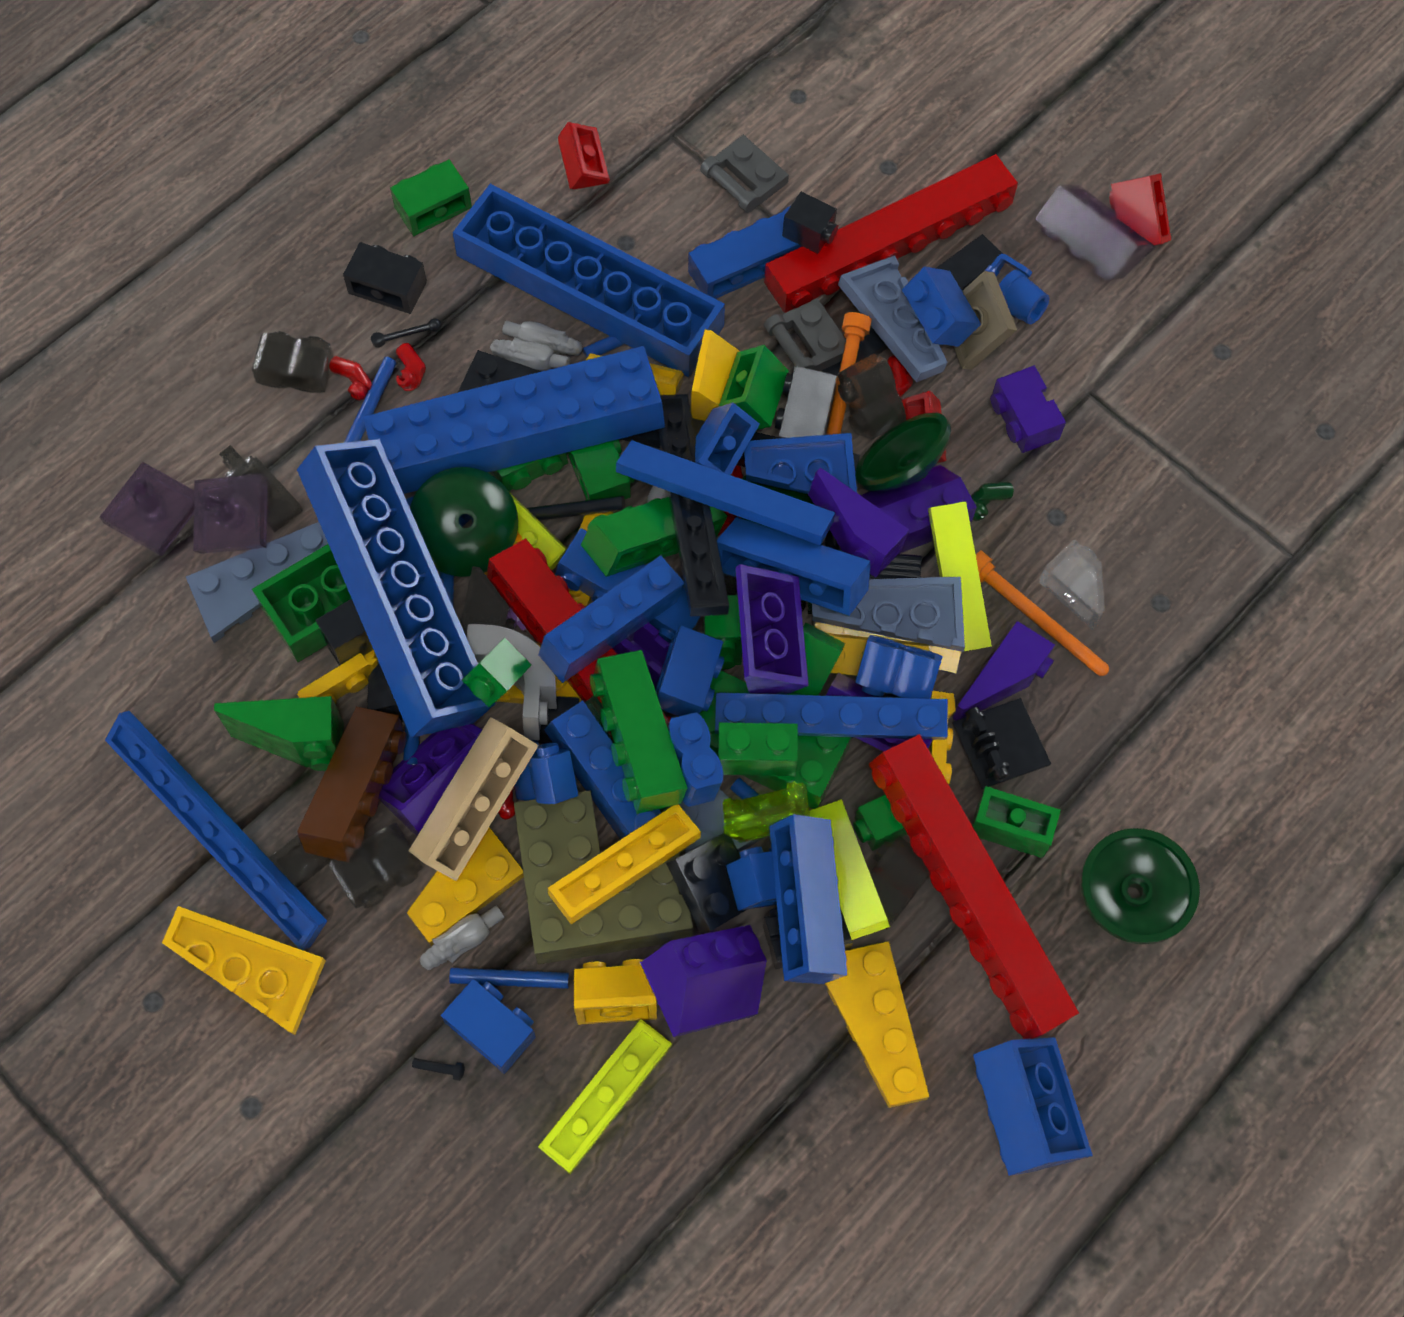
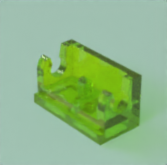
[723,782,810,843]

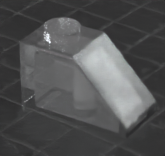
[1039,539,1105,630]

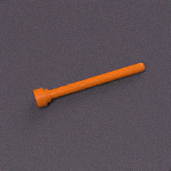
[826,312,872,435]
[976,550,1109,676]

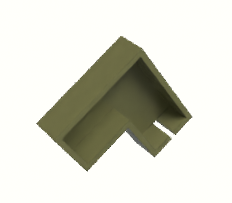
[514,791,693,965]

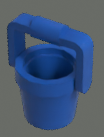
[984,254,1050,325]

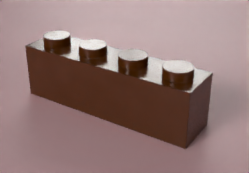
[297,706,406,863]

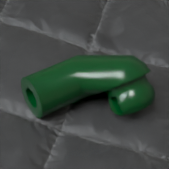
[971,482,1014,521]

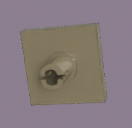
[953,271,1017,370]

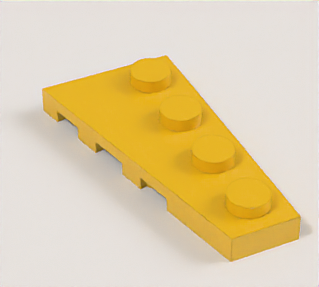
[162,906,326,1035]
[825,941,929,1108]

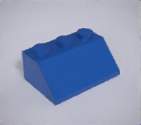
[973,1037,1093,1176]

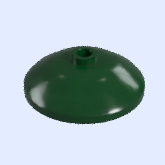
[855,413,951,492]
[410,467,518,577]
[1081,828,1200,944]

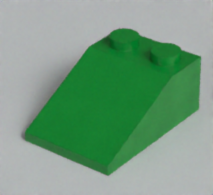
[214,696,344,771]

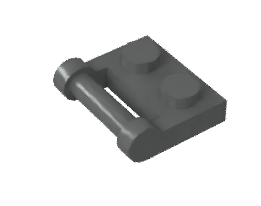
[700,134,789,213]
[764,298,846,371]

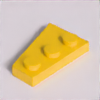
[407,827,524,946]

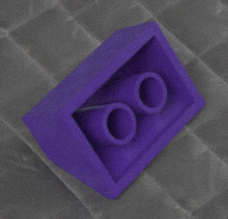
[861,465,977,554]
[736,564,809,695]
[379,724,482,836]
[640,925,767,1037]

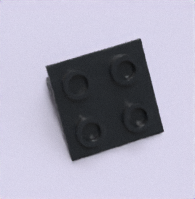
[952,698,1051,790]

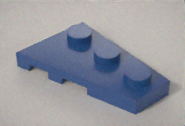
[744,433,857,494]

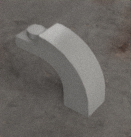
[467,624,557,740]

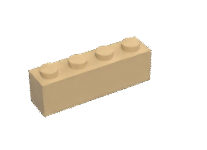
[408,717,539,881]

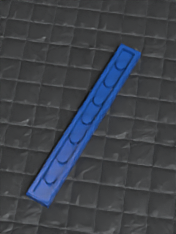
[105,711,327,951]

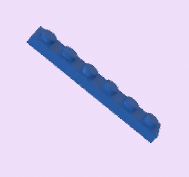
[715,693,948,740]

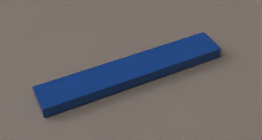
[616,440,835,546]

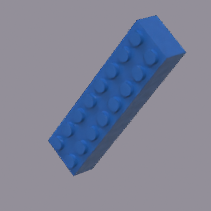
[452,184,725,377]
[363,346,665,494]
[297,439,496,738]

